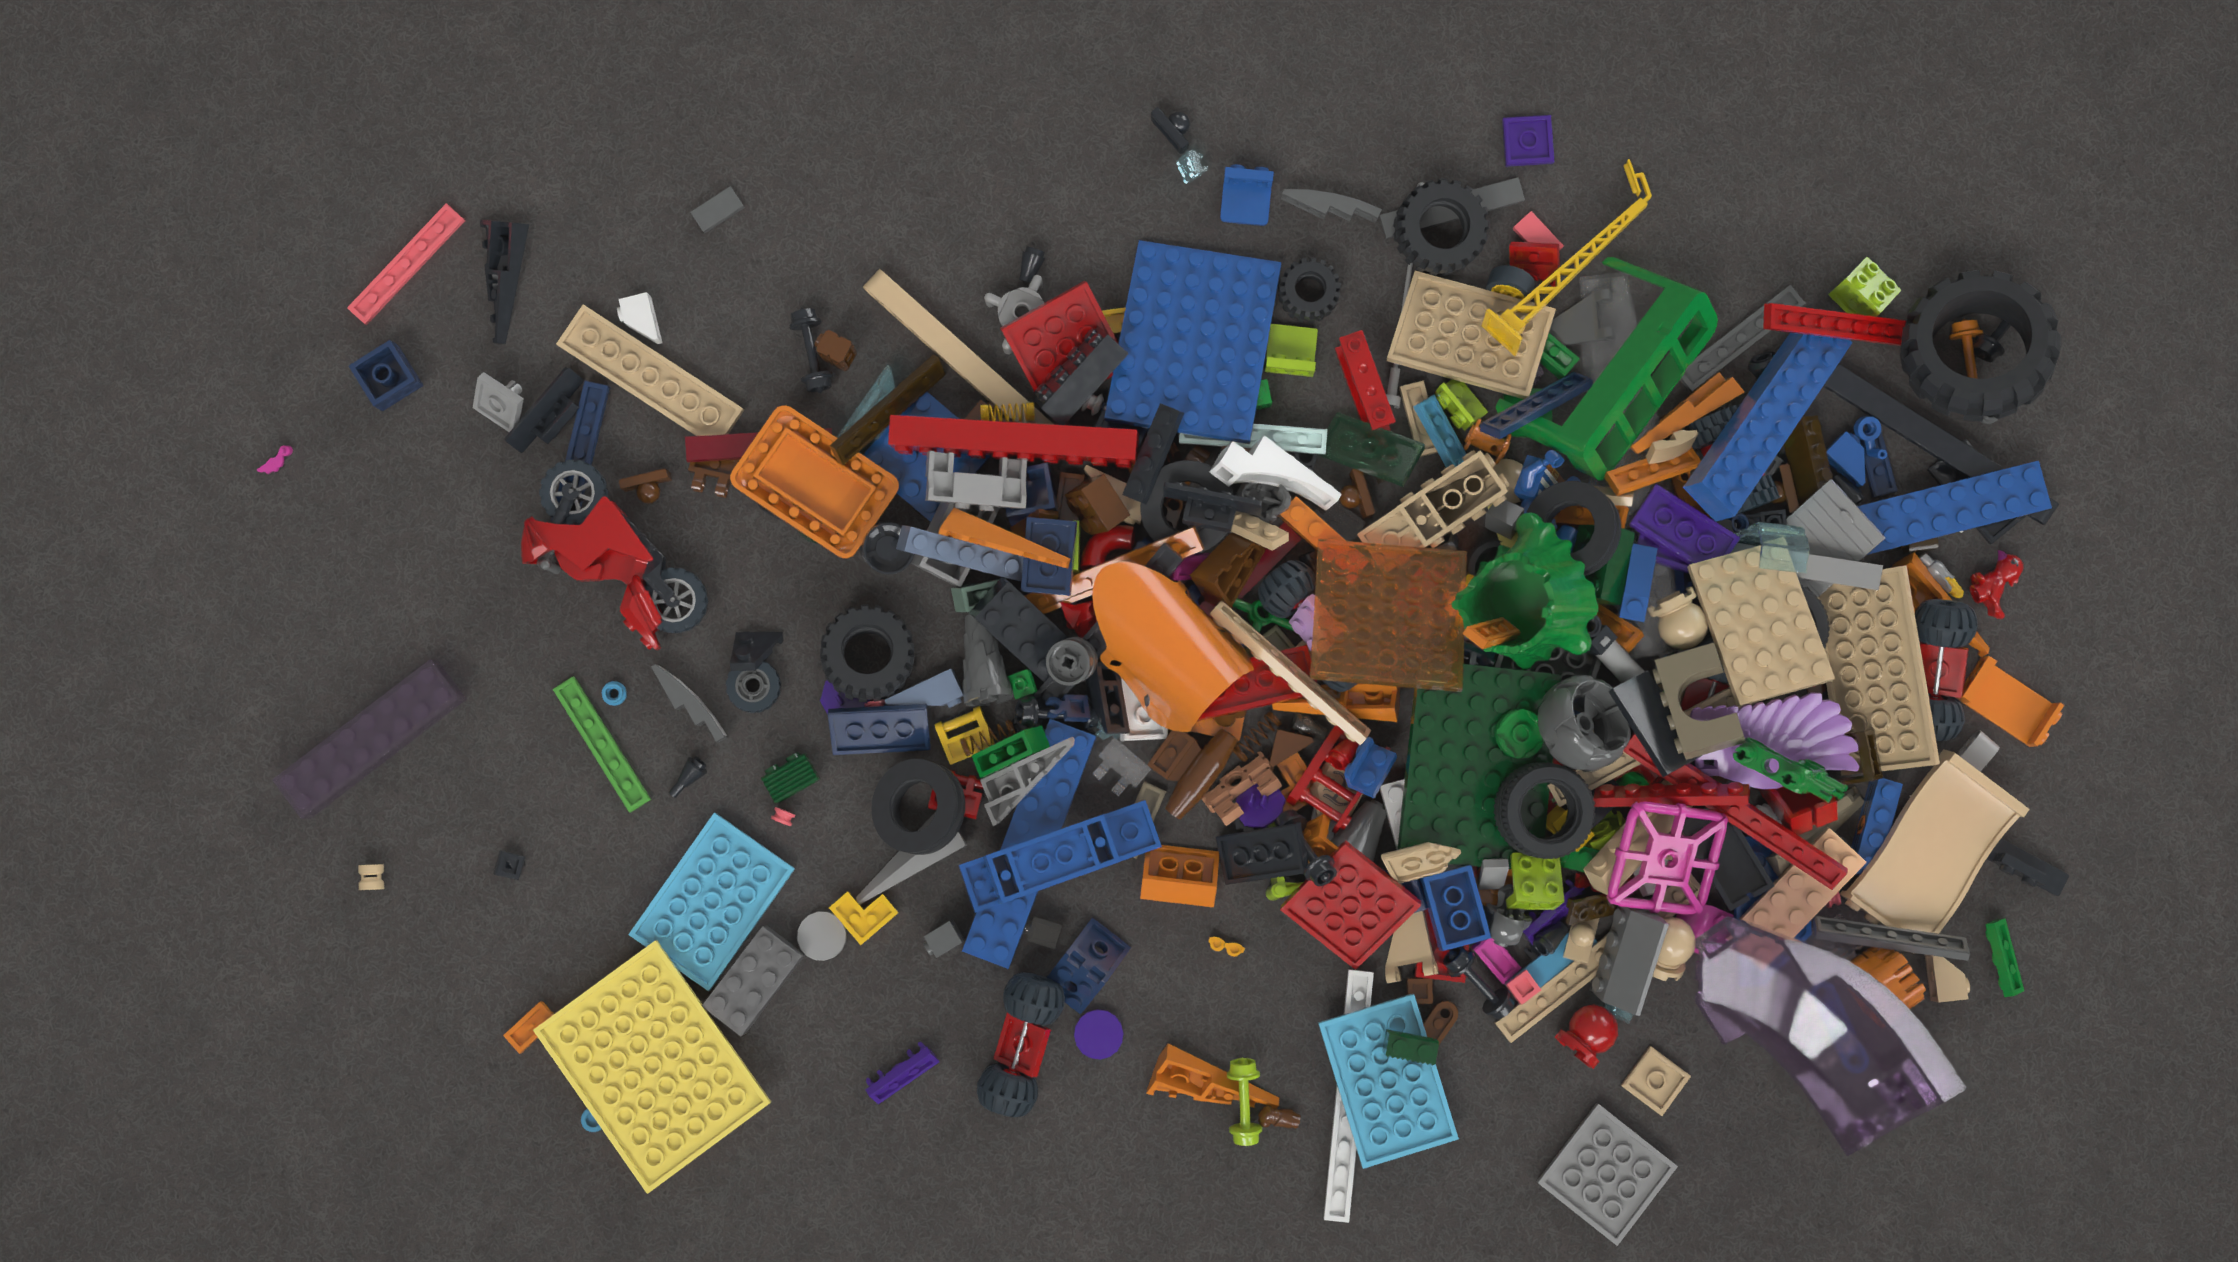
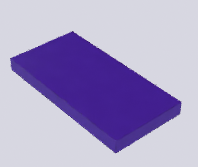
[1629,484,1740,565]

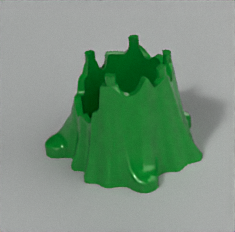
[1452,513,1598,670]

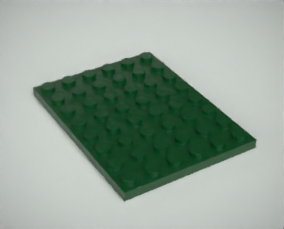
[1397,659,1562,869]

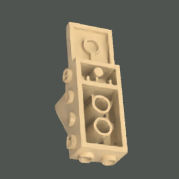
[1357,450,1510,575]

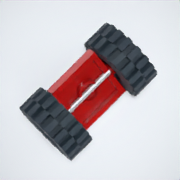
[1684,404,1780,519]

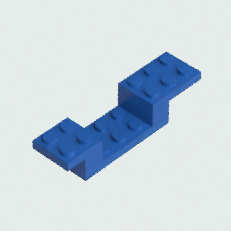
[958,800,1162,913]

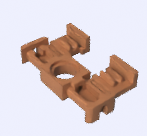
[1202,752,1282,826]

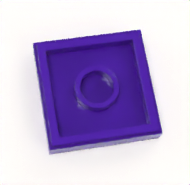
[1502,115,1554,167]

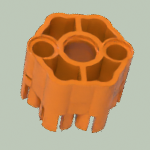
[1841,947,1926,1027]

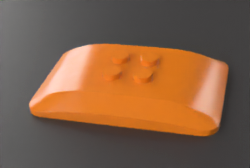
[730,406,899,559]

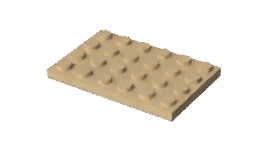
[1387,271,1556,399]
[1687,539,1835,707]

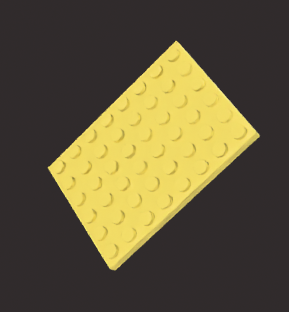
[533,940,771,1194]

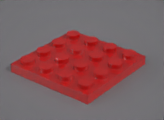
[1000,281,1119,413]
[1280,840,1422,970]

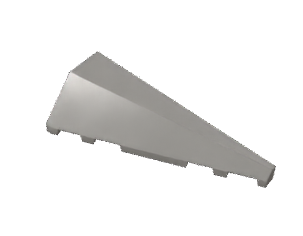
[856,812,967,905]

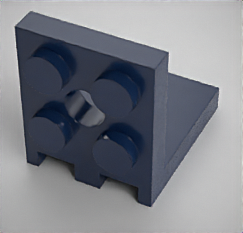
[1047,917,1131,1015]

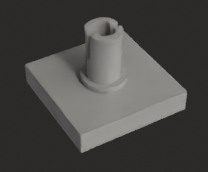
[473,372,524,432]

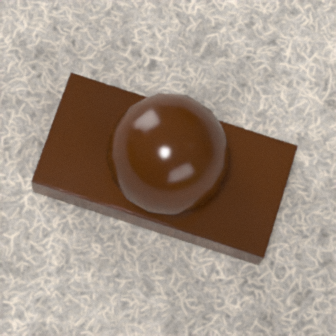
[1770,464,1799,515]
[1339,467,1375,519]
[619,468,672,504]

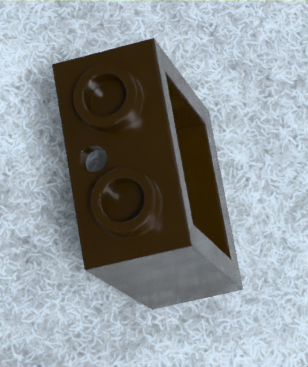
[1825,729,1883,785]

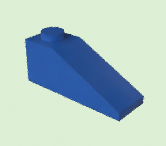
[1617,544,1658,622]

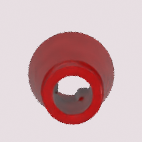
[1328,737,1359,770]

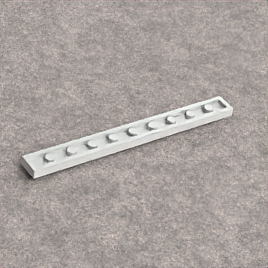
[1323,969,1374,1223]

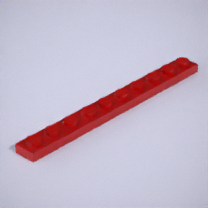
[1623,733,1848,890]

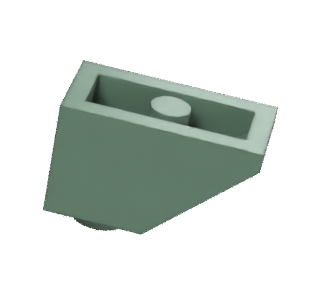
[951,578,1006,612]

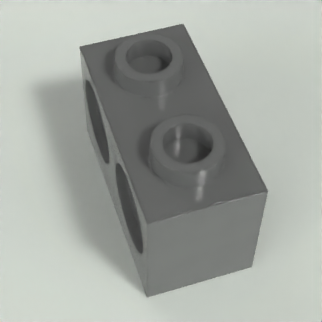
[923,919,965,958]

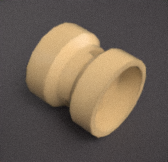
[358,864,384,890]

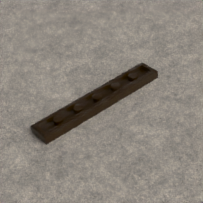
[830,355,946,465]

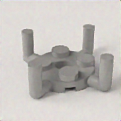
[984,275,1044,354]

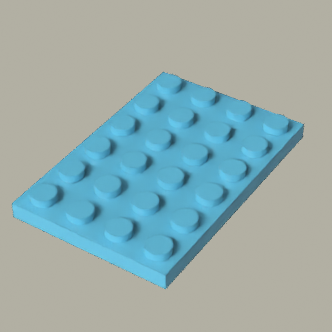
[629,813,795,991]
[1318,993,1459,1169]

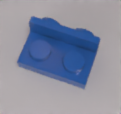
[1344,737,1397,798]

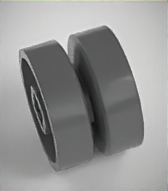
[1046,637,1098,685]

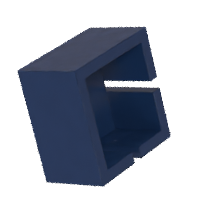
[1006,462,1060,526]

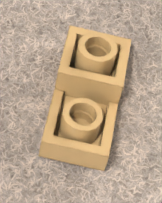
[1646,430,1698,464]

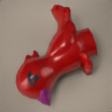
[1969,550,2023,619]

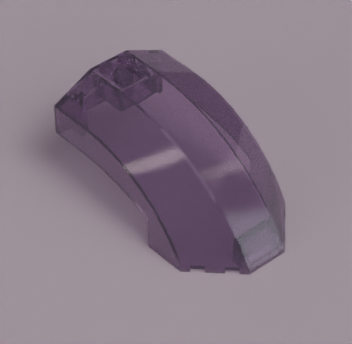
[1695,916,1967,1156]

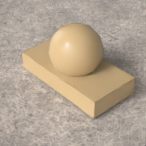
[1563,918,1599,964]

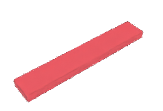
[347,203,465,325]

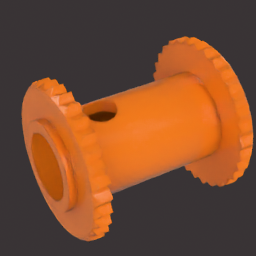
[1463,419,1512,465]

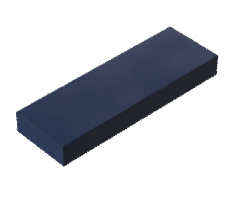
[1853,424,1898,498]

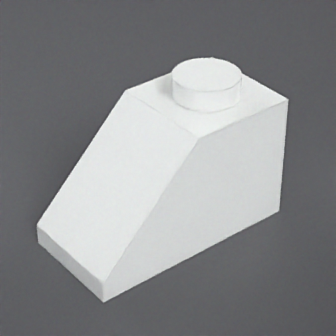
[617,292,662,344]

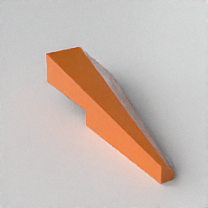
[1630,372,1744,454]
[1891,552,1990,657]
[1272,667,1400,722]
[1146,1044,1279,1109]

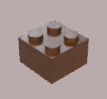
[1064,474,1130,535]

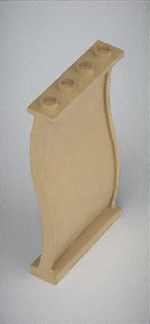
[1840,749,2030,954]

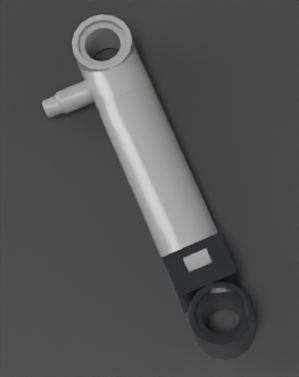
[1587,615,1682,709]

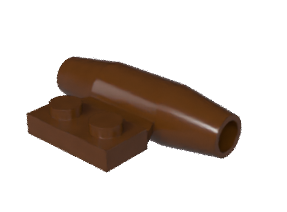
[1147,729,1238,820]

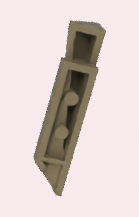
[1766,786,1864,878]

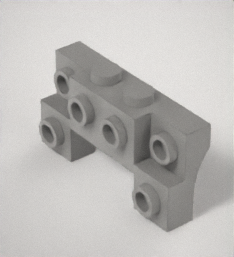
[925,451,1027,511]

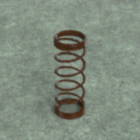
[1233,711,1282,762]
[960,719,1016,757]

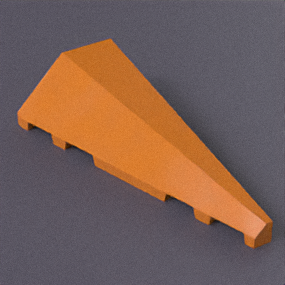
[938,508,1071,569]

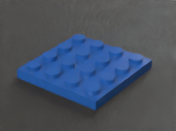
[863,392,992,522]

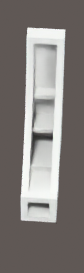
[1209,436,1341,511]

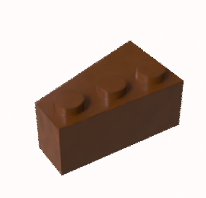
[1190,532,1265,608]

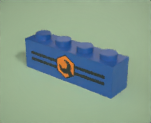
[1851,778,1903,876]

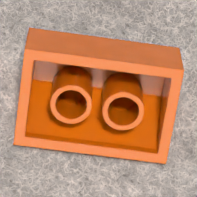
[1140,845,1219,907]

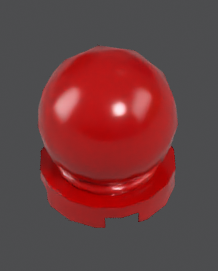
[1555,1004,1618,1069]

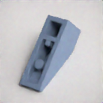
[884,669,963,708]

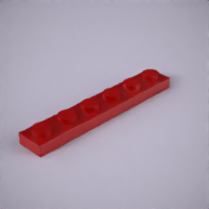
[1593,782,1750,807]

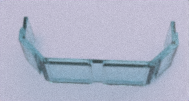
[1735,522,1810,574]

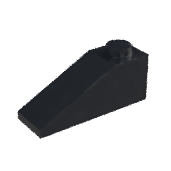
[1086,662,1130,734]

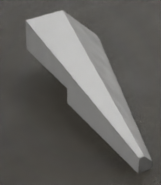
[980,737,1075,826]

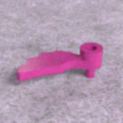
[257,445,293,474]

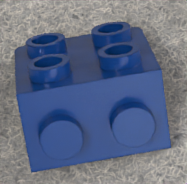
[1220,165,1274,226]

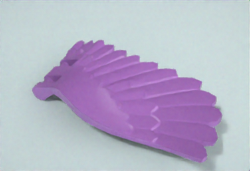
[1690,692,1860,789]

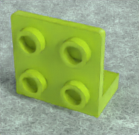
[1828,257,1901,317]
[1265,324,1318,377]
[1434,379,1488,431]
[1506,853,1564,910]

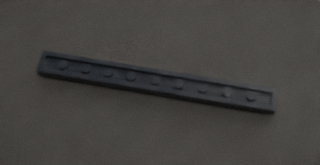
[1011,543,1184,734]

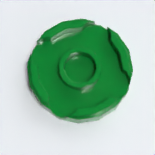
[1495,709,1544,759]

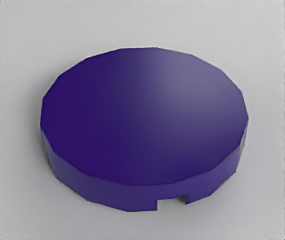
[1074,1009,1123,1060]

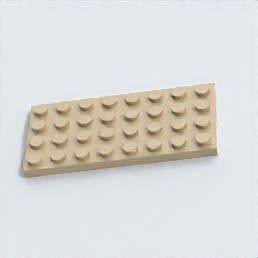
[1818,566,1940,776]

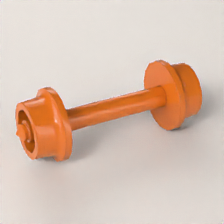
[1949,318,1984,379]

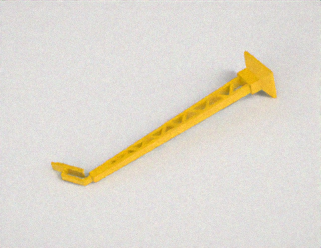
[1481,159,1652,356]

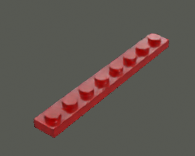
[1763,303,1906,346]

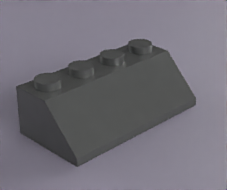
[1591,906,1669,1016]

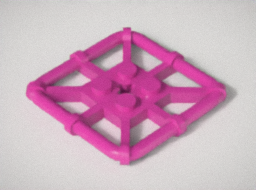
[1606,802,1728,915]

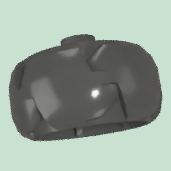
[1538,675,1631,772]

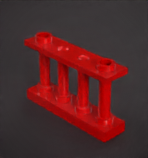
[1334,330,1396,439]
[1286,725,1391,834]

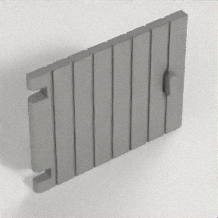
[1759,479,1886,598]

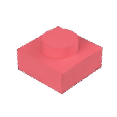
[1505,970,1541,1005]

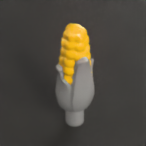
[1919,552,1964,598]

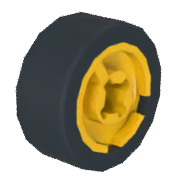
[1486,265,1535,300]

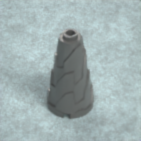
[963,614,1013,707]

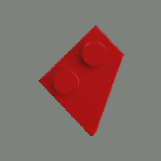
[1509,242,1560,287]

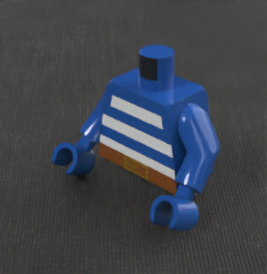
[1514,450,1581,513]

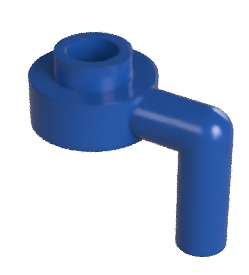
[1854,416,1887,459]

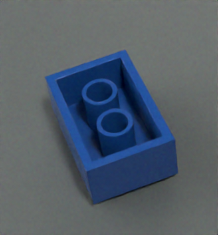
[1419,865,1491,951]

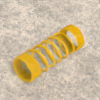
[980,402,1035,422]

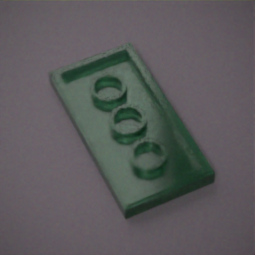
[1317,412,1425,487]

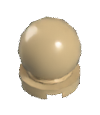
[1647,586,1708,650]
[1653,916,1696,981]

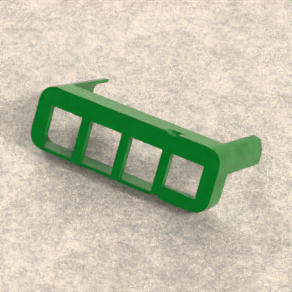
[1496,257,1718,481]

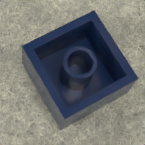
[349,340,424,411]

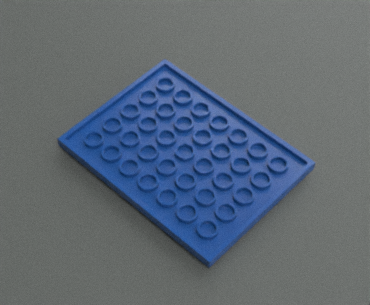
[1104,240,1282,444]

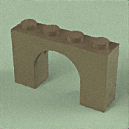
[1652,643,1746,760]

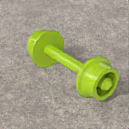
[1227,1057,1262,1146]

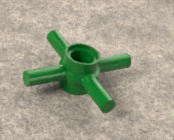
[1232,598,1294,633]

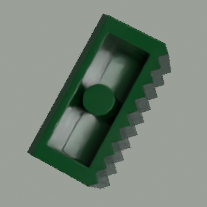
[761,752,821,804]
[1382,1029,1439,1066]

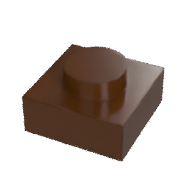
[1406,978,1433,1004]

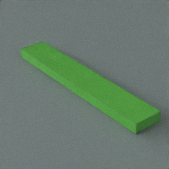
[553,676,652,813]

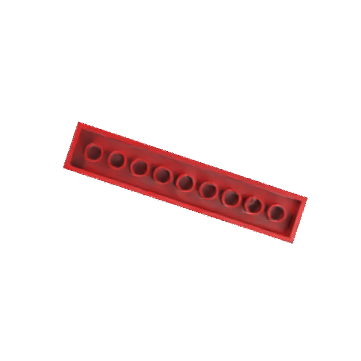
[888,415,1139,468]

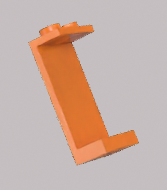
[1955,656,2064,747]

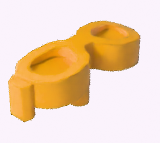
[1208,937,1245,957]

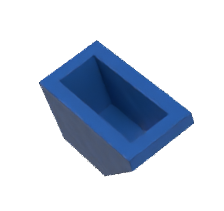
[1826,431,1865,488]

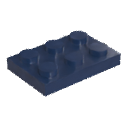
[1021,517,1077,596]

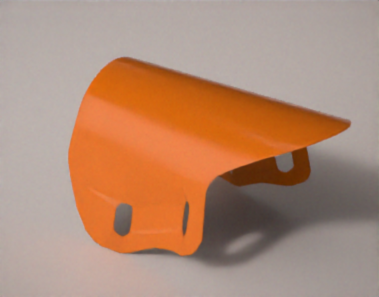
[1092,562,1254,732]

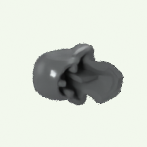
[1236,482,1291,524]
[1484,884,1533,947]

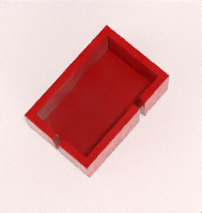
[1757,786,1838,835]

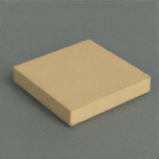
[1621,1045,1691,1116]

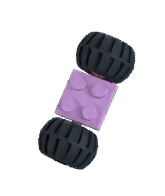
[1258,560,1378,692]

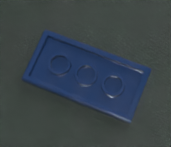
[828,704,931,755]

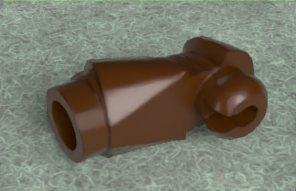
[1258,1105,1301,1129]

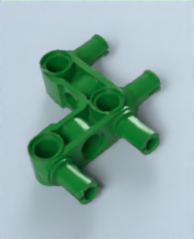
[1733,737,1848,803]

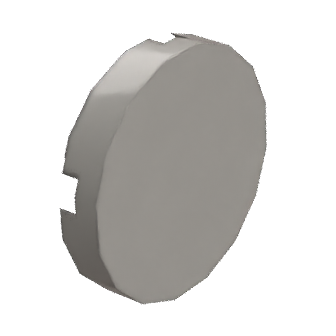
[797,911,847,961]

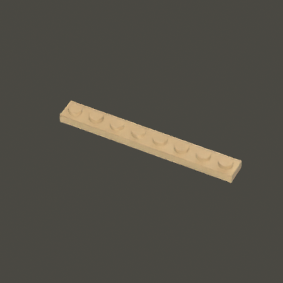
[1210,600,1371,745]

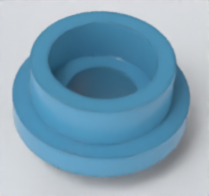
[602,681,627,706]

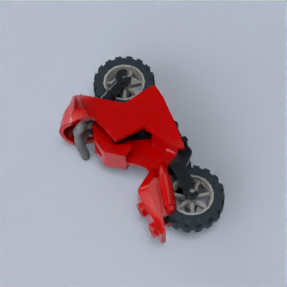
[521,460,708,650]

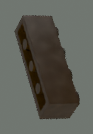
[1784,415,1833,507]

